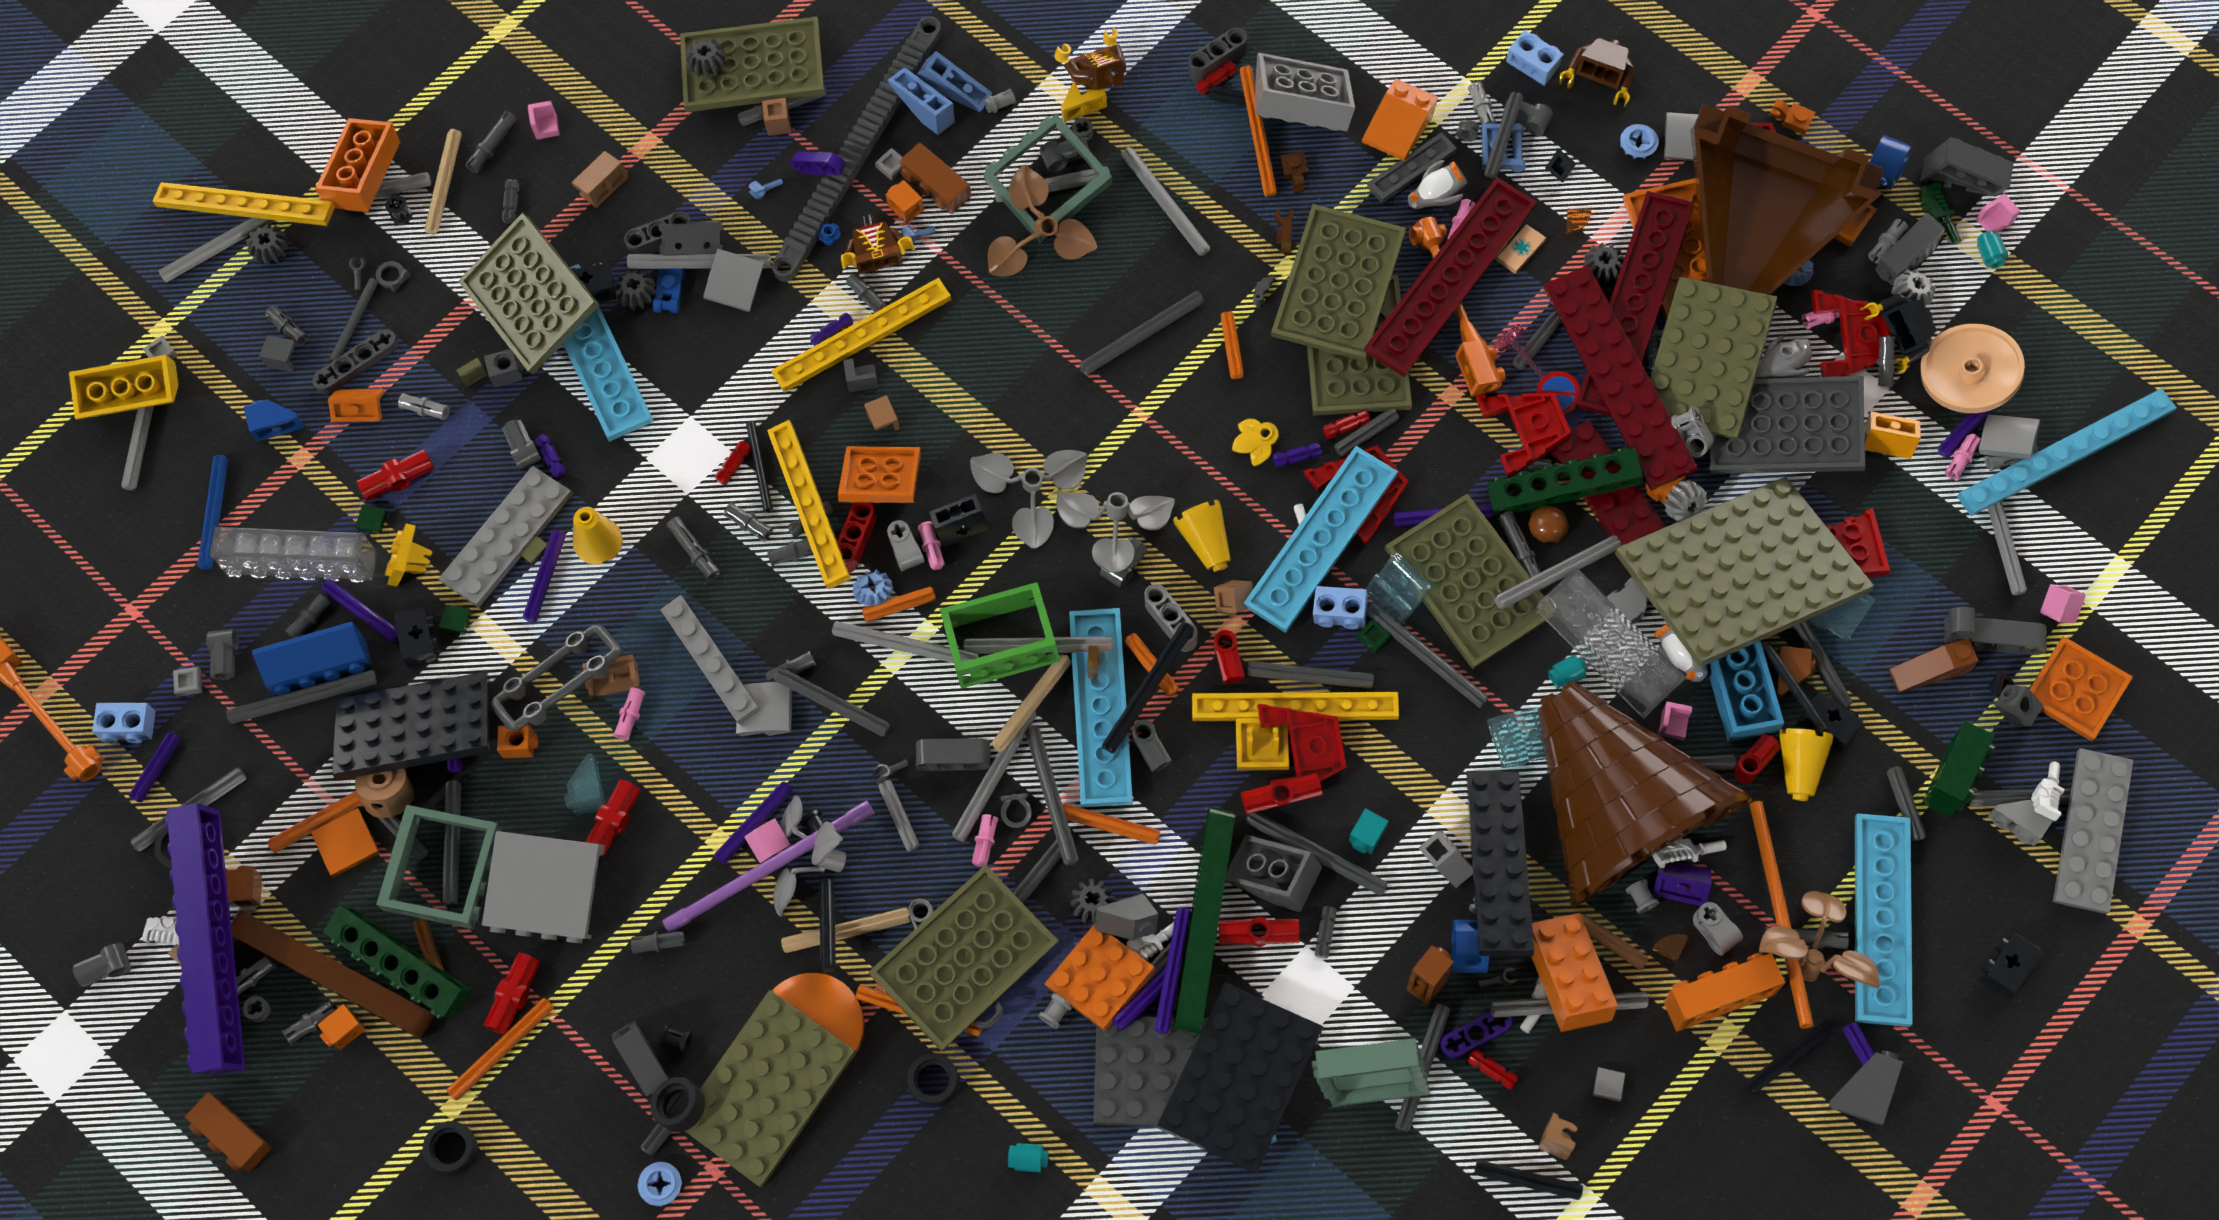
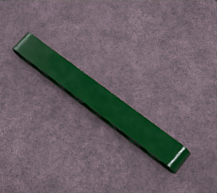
[1173,807,1235,1034]

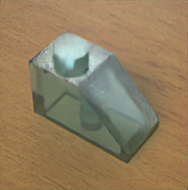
[564,753,606,816]

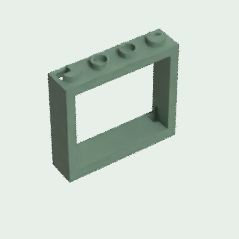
[983,113,1112,243]
[376,805,502,929]
[1312,1038,1430,1107]

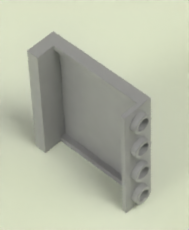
[482,831,605,943]

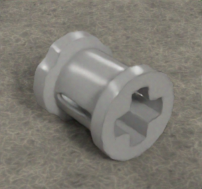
[1625,879,1659,914]
[1038,993,1072,1029]

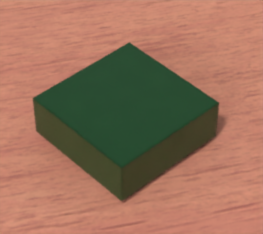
[355,505,388,534]
[439,604,472,635]
[1356,618,1392,654]

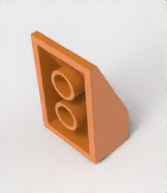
[1362,78,1438,161]

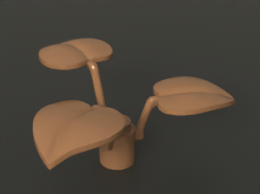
[988,165,1097,277]
[1759,891,1880,989]

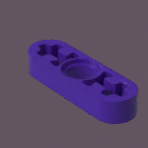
[790,151,846,176]
[1440,1012,1512,1060]

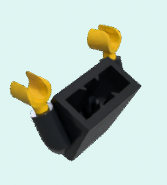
[1861,294,1936,374]

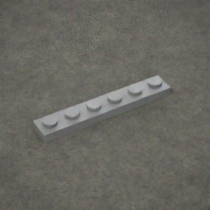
[660,595,760,725]

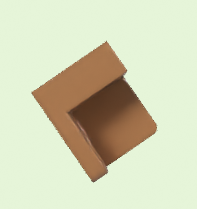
[762,98,792,136]
[864,395,900,431]
[1214,580,1253,613]

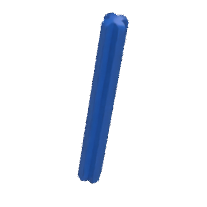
[197,455,228,570]

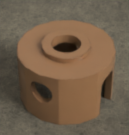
[355,768,414,818]

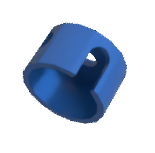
[1870,135,1912,190]
[1452,920,1490,973]

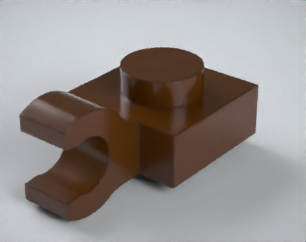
[1280,152,1308,193]
[1275,209,1294,254]

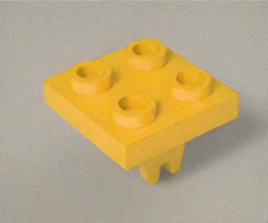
[385,523,432,587]
[1236,718,1289,771]

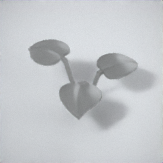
[970,450,1088,549]
[1056,492,1175,574]
[773,795,846,917]

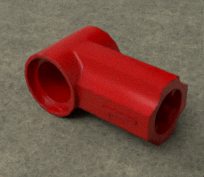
[1214,630,1245,684]
[1734,734,1781,784]

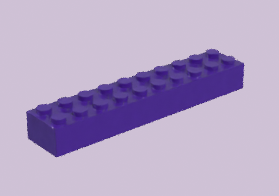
[165,803,245,1076]

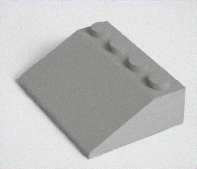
[1254,53,1355,131]

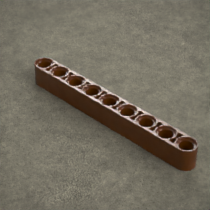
[231,910,435,1039]

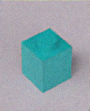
[1349,808,1388,854]

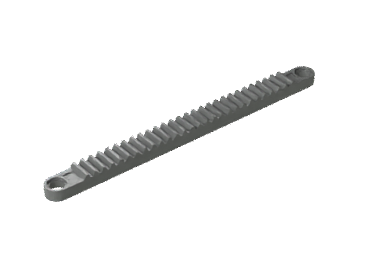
[772,16,942,282]

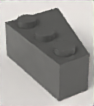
[1920,137,2014,197]

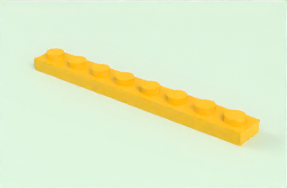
[153,182,335,226]
[771,278,951,393]
[767,420,851,590]
[1192,692,1399,721]

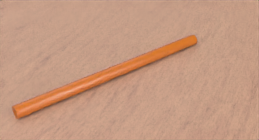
[1750,801,1814,1029]

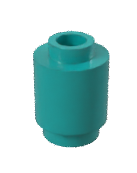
[1977,230,2009,268]
[1548,655,1588,689]
[1008,1143,1048,1173]

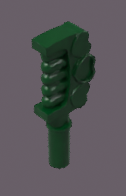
[1918,183,1962,245]

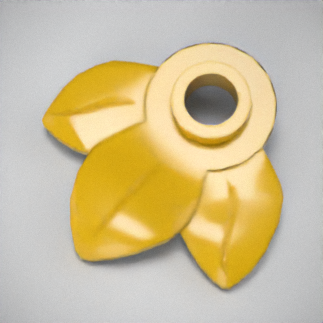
[1232,419,1279,466]

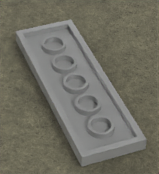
[438,466,573,608]
[2053,748,2133,914]

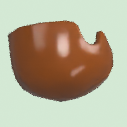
[1528,505,1569,543]

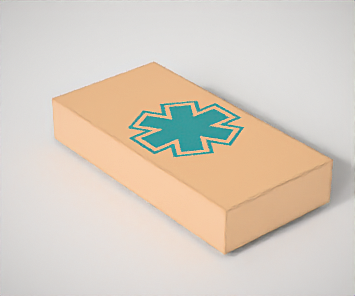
[1497,224,1546,274]

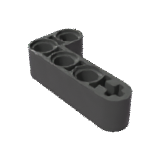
[1944,607,2047,655]

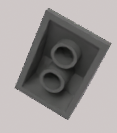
[1225,835,1322,912]

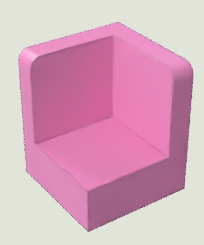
[528,101,560,139]
[1976,193,2020,233]
[2041,584,2086,623]
[1658,702,1692,741]
[745,818,790,863]

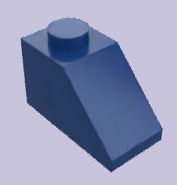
[244,400,304,442]

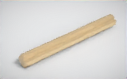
[424,129,462,235]
[992,654,1071,752]
[781,908,910,953]

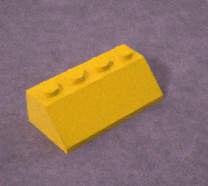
[69,355,178,420]

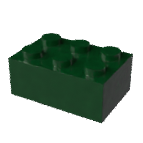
[1921,721,1995,817]

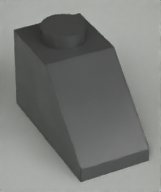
[1095,893,1158,940]

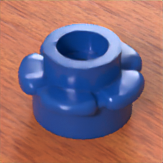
[817,223,841,246]

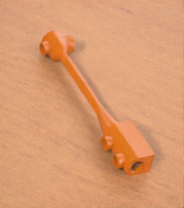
[1409,217,1505,397]
[0,636,105,782]

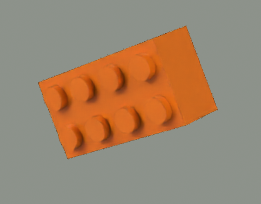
[315,118,400,212]
[1531,913,1618,1032]
[1663,952,1786,1032]

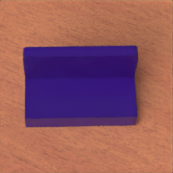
[1653,861,1712,906]

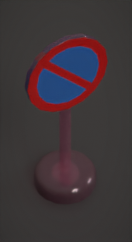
[1493,324,1580,414]

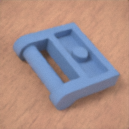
[1481,124,1526,172]

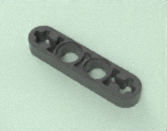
[312,329,398,394]

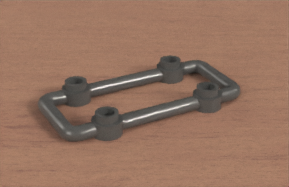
[491,624,622,731]

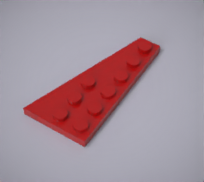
[1826,508,1890,578]

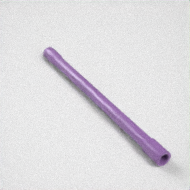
[662,800,875,933]

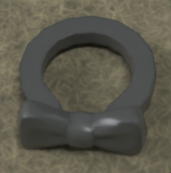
[376,261,411,292]
[1001,793,1032,828]
[974,1001,1003,1029]

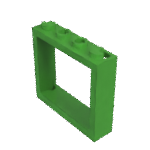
[940,582,1060,689]

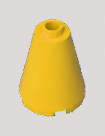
[1173,500,1231,573]
[573,507,623,565]
[1779,728,1833,801]

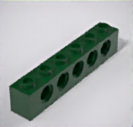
[1487,448,1643,519]
[323,905,472,1019]

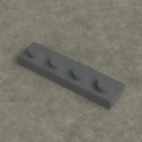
[1367,132,1457,204]

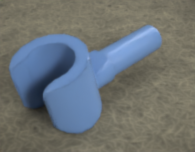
[749,179,783,199]
[901,226,936,243]

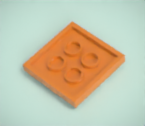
[838,446,921,503]
[2029,636,2133,742]
[1044,924,1157,1032]

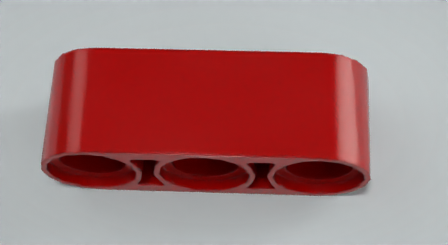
[837,502,876,573]

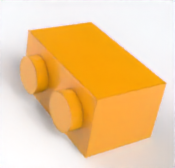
[1865,411,1921,459]

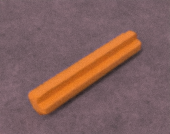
[1221,311,1244,379]
[862,587,936,622]
[1125,633,1179,697]

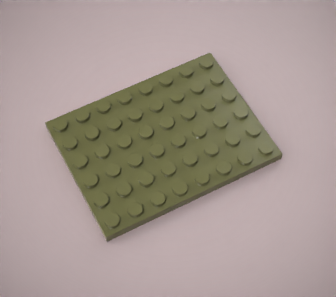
[1615,477,1874,667]

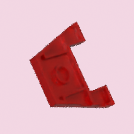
[1811,290,1895,377]
[1476,393,1571,478]
[1304,445,1409,546]
[1257,704,1347,801]

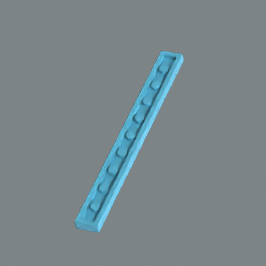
[1957,388,2177,516]

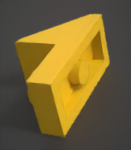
[1061,82,1107,123]

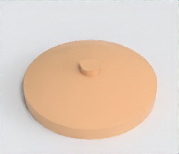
[1921,324,2024,413]

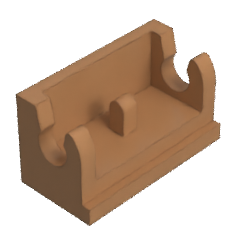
[572,151,629,208]
[582,654,641,698]
[1538,1113,1577,1160]

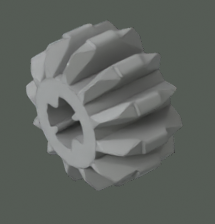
[1891,268,1936,306]
[1663,480,1708,522]

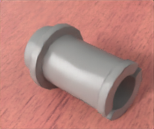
[984,89,1016,113]

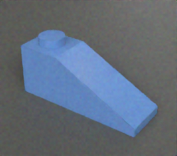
[916,51,992,112]
[888,67,955,135]

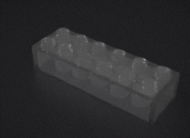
[210,527,377,582]
[1535,568,1686,719]

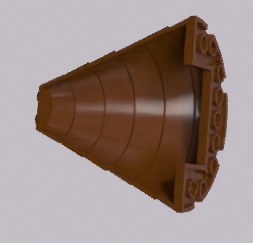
[1537,680,1752,908]

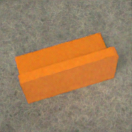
[328,389,384,422]

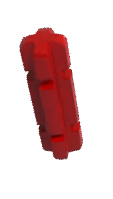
[1195,61,1237,95]
[1323,410,1370,439]
[715,441,751,485]
[1467,1049,1518,1089]

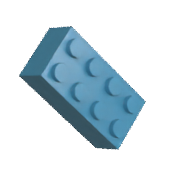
[1706,641,1784,743]

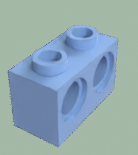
[1506,30,1563,86]
[1313,586,1368,629]
[92,703,156,743]

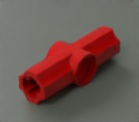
[357,449,434,501]
[1241,773,1323,815]
[585,779,641,858]
[1219,917,1299,947]
[484,953,541,1035]

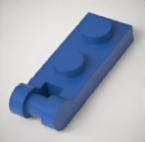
[653,268,685,313]

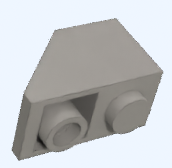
[1603,577,1647,633]
[1988,800,2053,846]
[1419,831,1473,888]

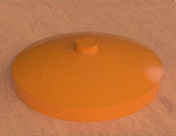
[772,973,864,1060]

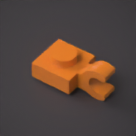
[1770,99,1815,135]

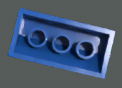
[252,622,372,695]

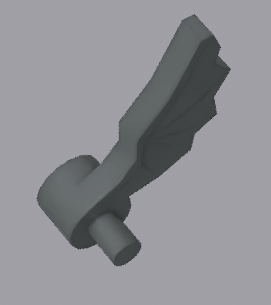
[1253,276,1275,308]

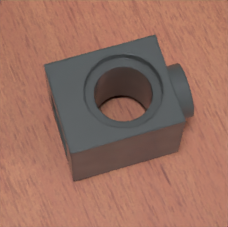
[484,349,525,388]
[1995,685,2043,726]

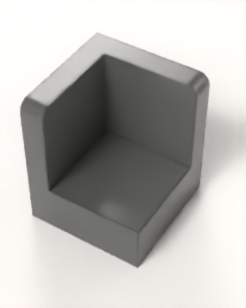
[259,335,295,372]
[843,359,878,392]

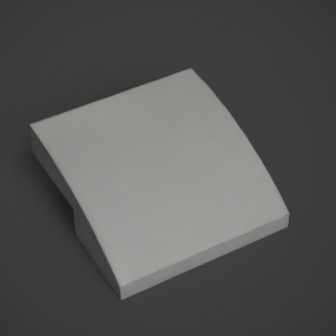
[1664,112,1698,161]
[703,249,764,312]
[1979,414,2040,459]
[736,682,792,736]

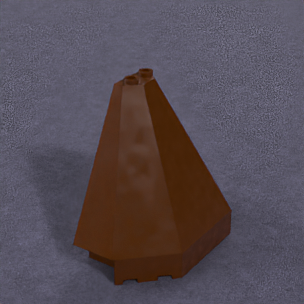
[1690,104,1885,295]

